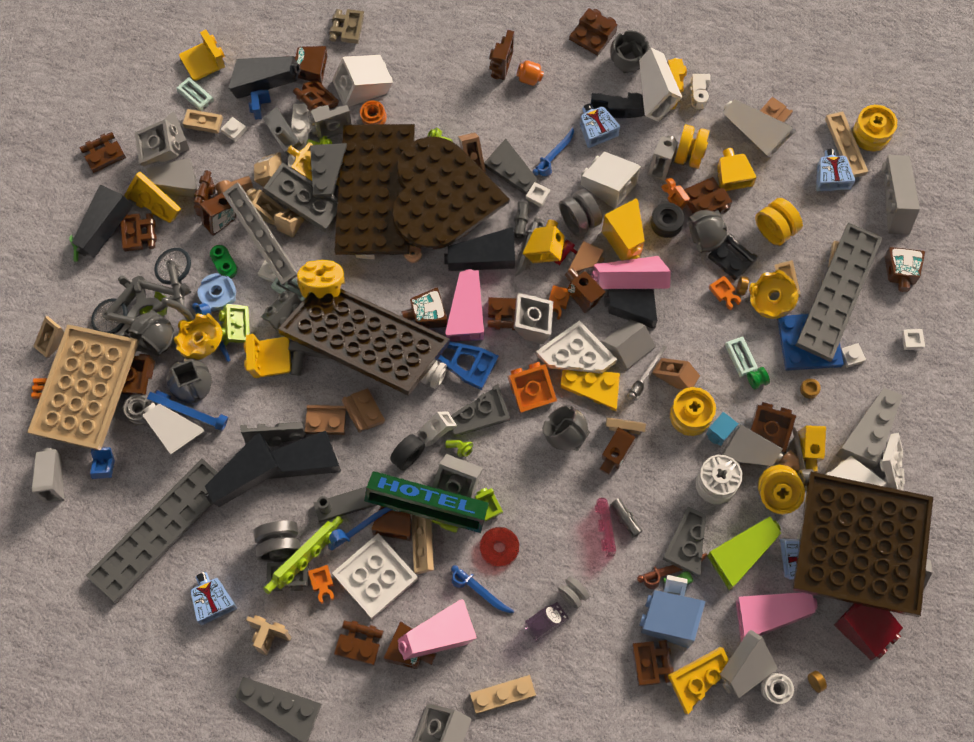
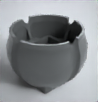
[610,30,650,73]
[688,210,727,253]
[128,310,174,356]
[167,358,212,403]
[542,405,590,451]

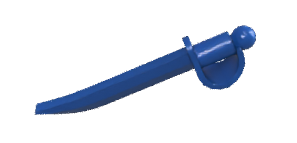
[532,128,574,176]
[192,303,231,362]
[328,507,392,551]
[451,565,514,613]

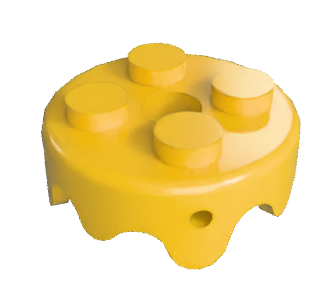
[297,260,345,298]
[749,270,799,319]
[174,313,222,360]

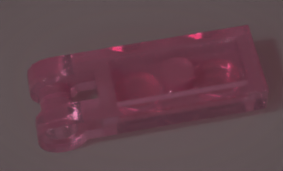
[595,498,616,557]

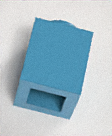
[706,412,739,446]

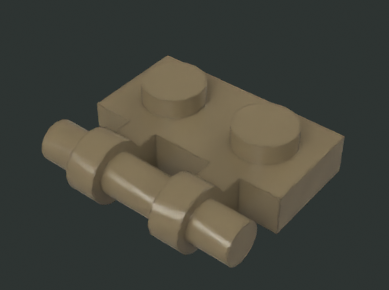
[329,9,364,44]

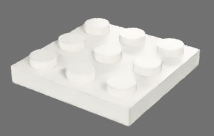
[332,534,418,619]

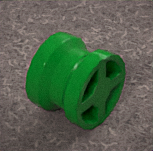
[747,367,770,390]

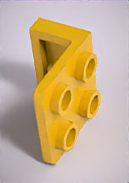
[179,30,225,81]
[244,334,291,378]

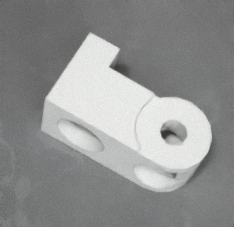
[690,74,710,110]
[417,412,457,447]

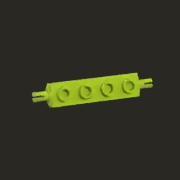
[263,516,343,594]

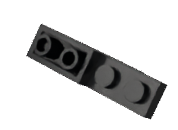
[590,92,645,118]

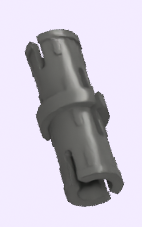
[514,201,529,239]
[610,498,643,538]

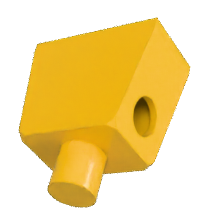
[717,148,757,191]
[522,219,565,263]
[798,425,826,472]

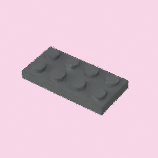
[262,162,338,232]

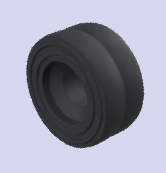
[650,203,685,238]
[390,434,425,471]

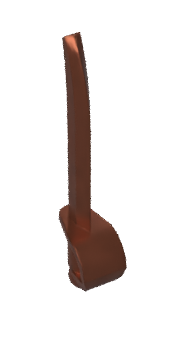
[637,553,707,589]

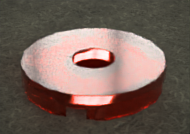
[480,527,519,567]

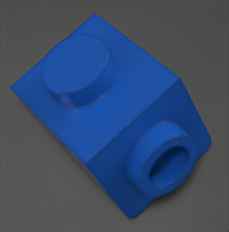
[249,90,271,120]
[90,447,115,479]

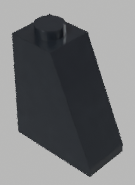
[604,289,658,328]

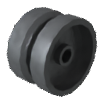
[558,189,602,237]
[253,520,301,562]

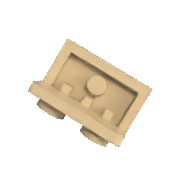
[246,615,291,655]

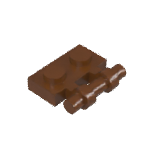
[293,79,339,112]
[79,132,126,173]
[194,170,216,217]
[121,213,157,252]
[487,297,516,331]
[334,620,384,666]
[632,640,674,686]

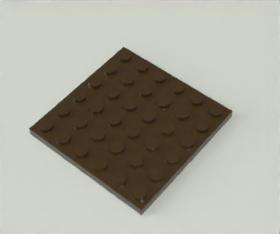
[792,471,934,617]

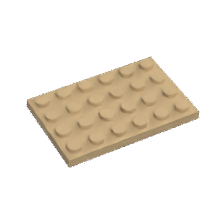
[27,324,139,450]

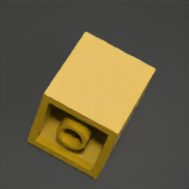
[602,198,645,261]

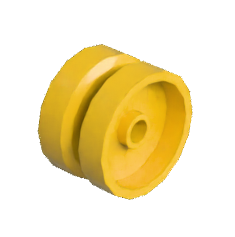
[852,105,897,152]
[674,124,710,169]
[755,198,803,246]
[670,387,716,436]
[757,465,805,514]

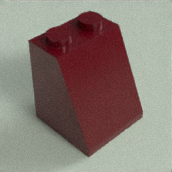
[834,604,903,660]

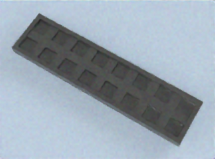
[795,222,883,362]
[86,458,218,604]

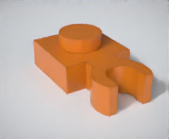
[661,178,690,209]
[709,276,741,310]
[549,285,570,320]
[308,565,334,604]

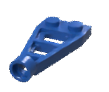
[437,341,499,390]
[147,390,228,431]

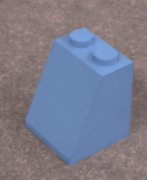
[639,590,706,648]

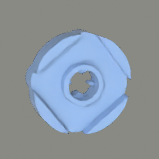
[197,273,236,311]

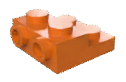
[507,362,557,413]

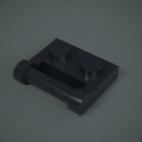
[708,233,758,281]

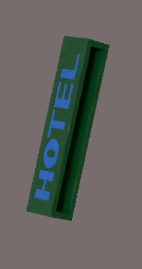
[364,471,489,533]

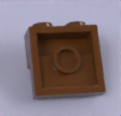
[569,8,618,56]
[489,30,514,80]
[683,177,732,214]
[121,354,155,396]
[750,402,796,453]

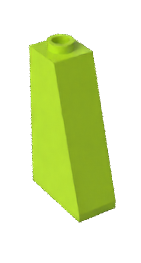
[707,516,781,590]

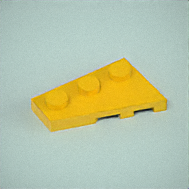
[124,172,181,223]
[560,370,620,411]
[668,647,729,714]

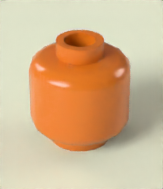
[516,60,544,86]

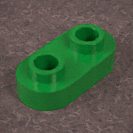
[210,245,237,278]

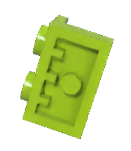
[219,304,250,346]

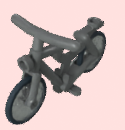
[91,248,194,337]

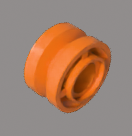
[360,100,387,125]

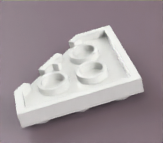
[536,320,617,373]
[880,433,905,491]

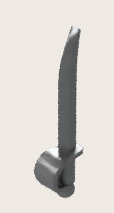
[514,217,545,277]
[628,345,667,400]
[792,426,814,492]

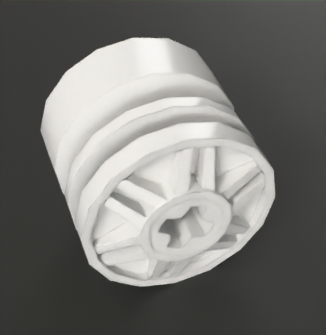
[696,455,742,504]

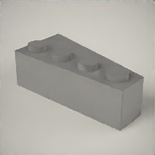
[882,155,920,234]
[836,388,902,470]

